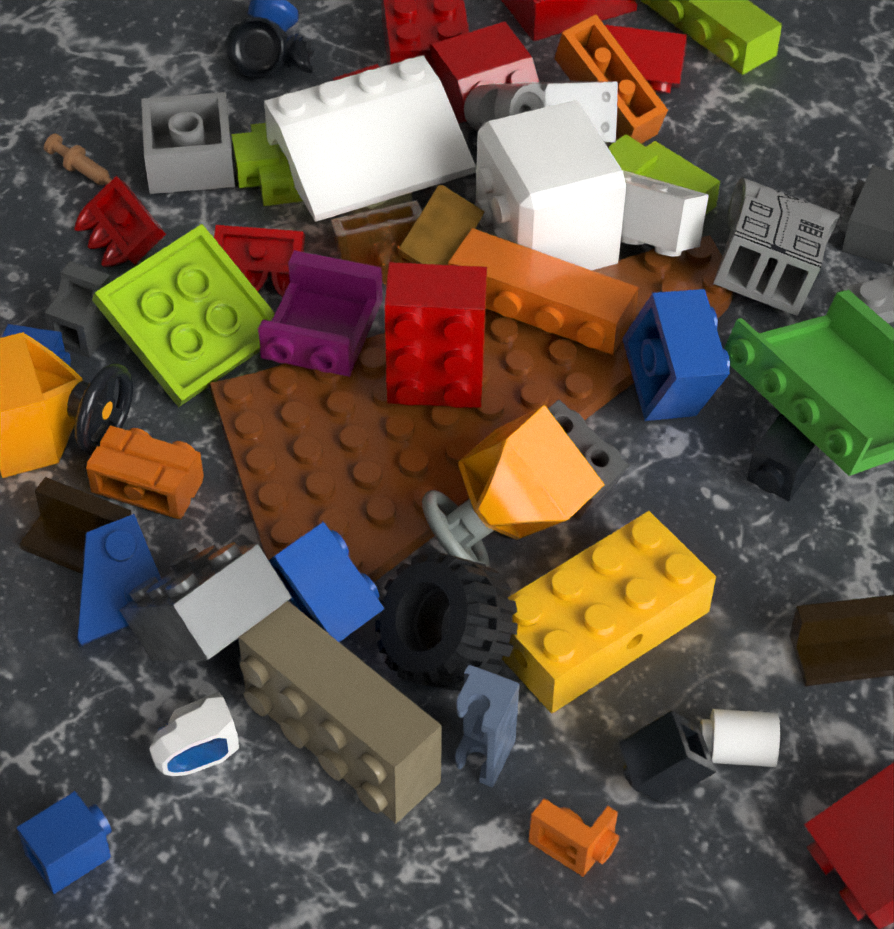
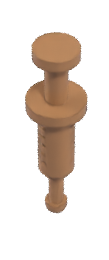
[44,133,112,185]

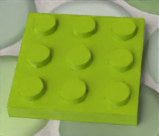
[92,224,275,408]

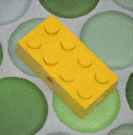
[502,511,716,714]

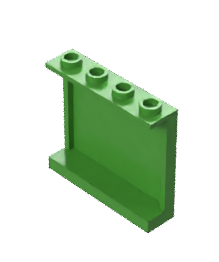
[724,290,894,476]

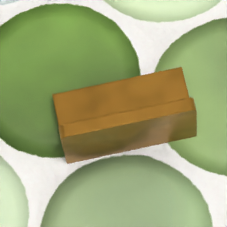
[398,185,485,265]

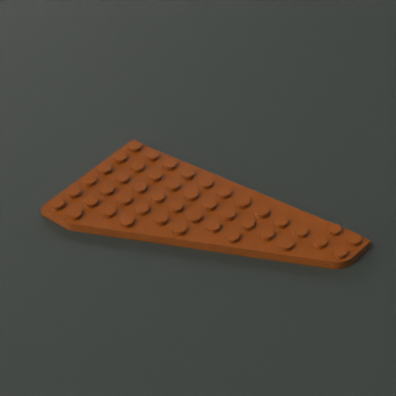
[210,236,733,582]

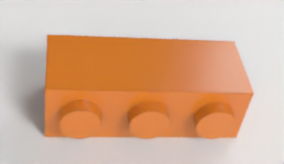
[554,14,668,144]

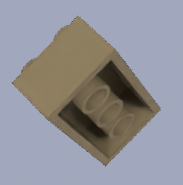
[238,601,442,824]

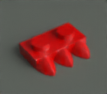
[74,176,166,267]
[214,225,305,298]

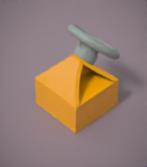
[422,405,605,567]

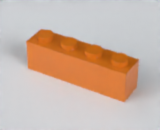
[448,228,639,355]

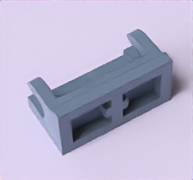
[455,664,519,788]

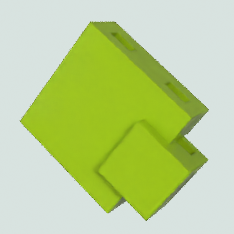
[231,123,303,206]
[608,134,720,215]

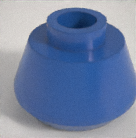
[247,0,299,32]

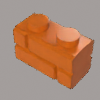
[86,425,204,520]

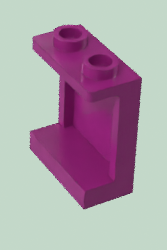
[258,250,383,377]

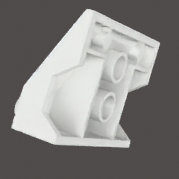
[264,55,476,222]

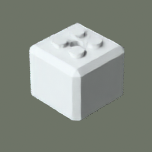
[475,100,626,270]

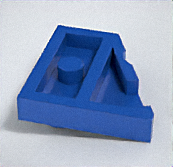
[77,514,161,647]

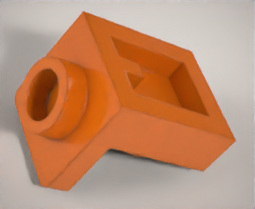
[528,799,619,877]

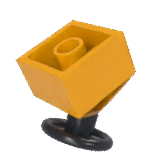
[0,332,133,478]

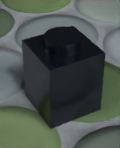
[747,413,819,501]
[619,711,716,803]

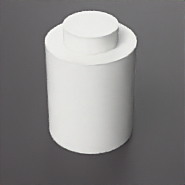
[700,709,780,767]

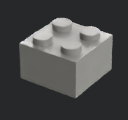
[141,92,235,194]

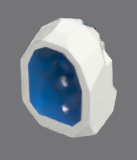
[149,693,239,776]

